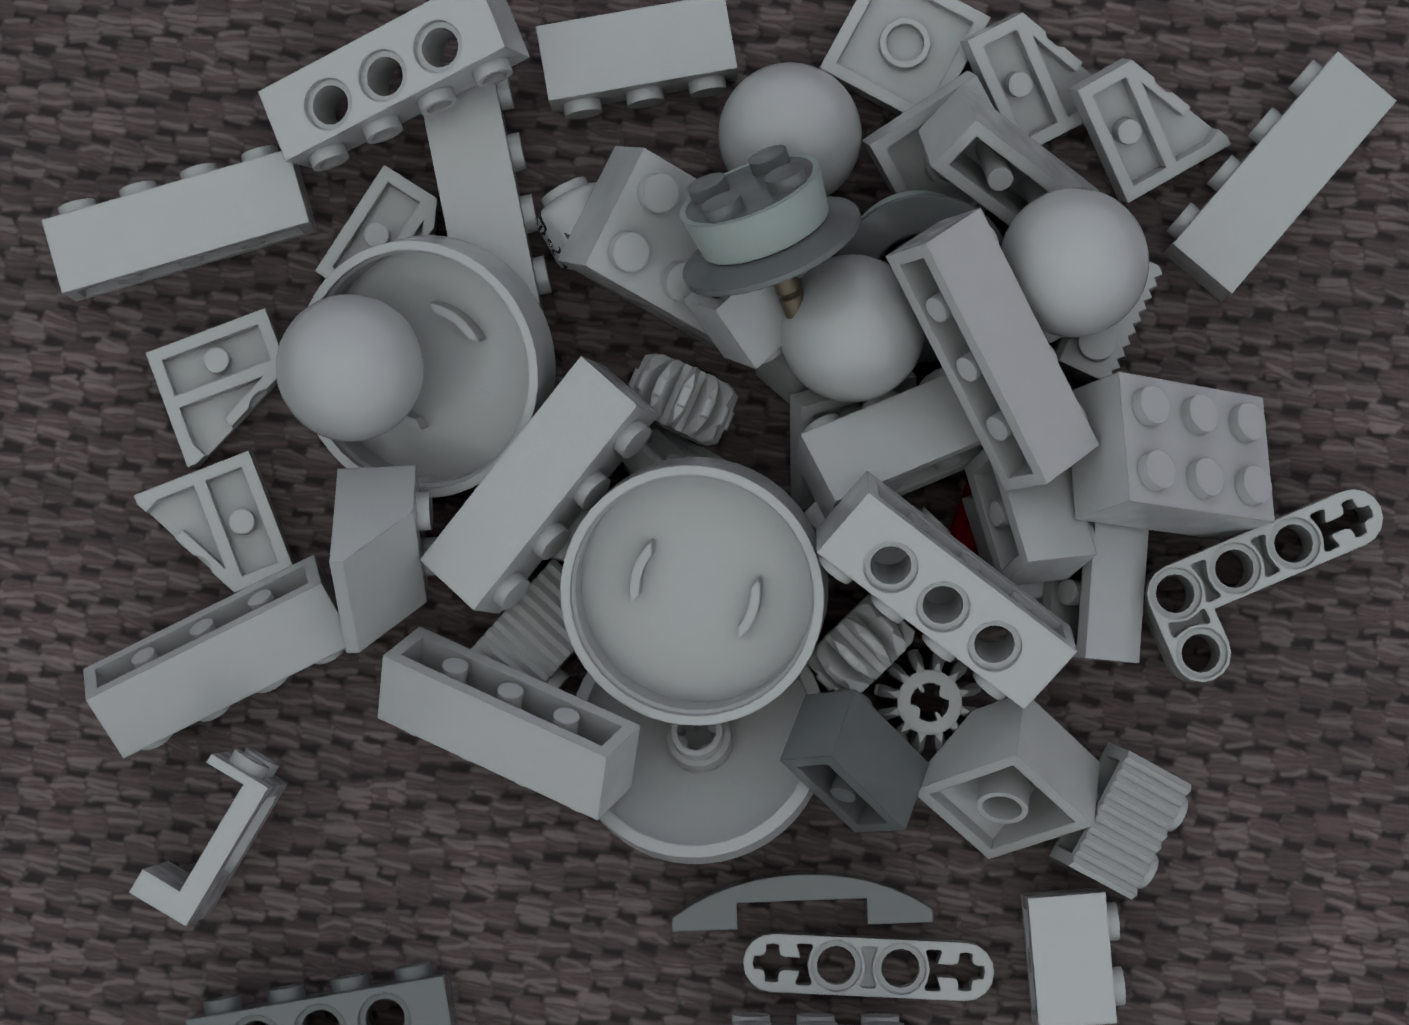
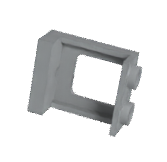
[129,747,288,926]

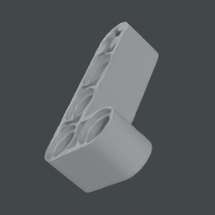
[1143,489,1383,682]

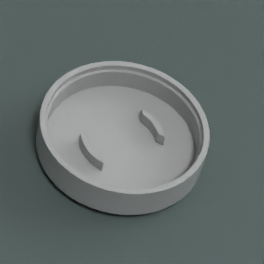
[308,235,556,498]
[560,457,829,726]

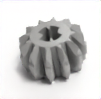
[628,353,738,446]
[807,594,915,693]
[873,649,981,755]

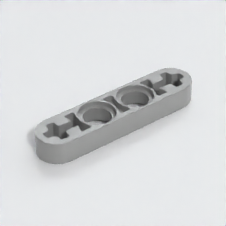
[743,931,994,1001]

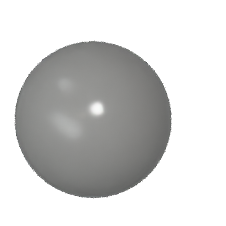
[718,62,862,196]
[1001,188,1149,337]
[780,254,925,402]
[276,294,424,442]

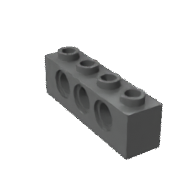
[186,961,458,1025]

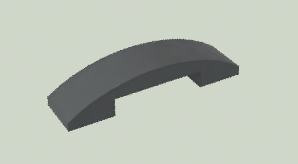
[672,870,933,932]

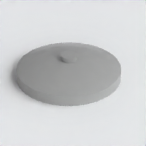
[576,663,821,864]

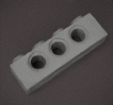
[258,0,530,171]
[816,471,1077,710]

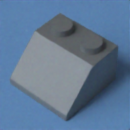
[329,465,437,653]
[917,698,1101,859]

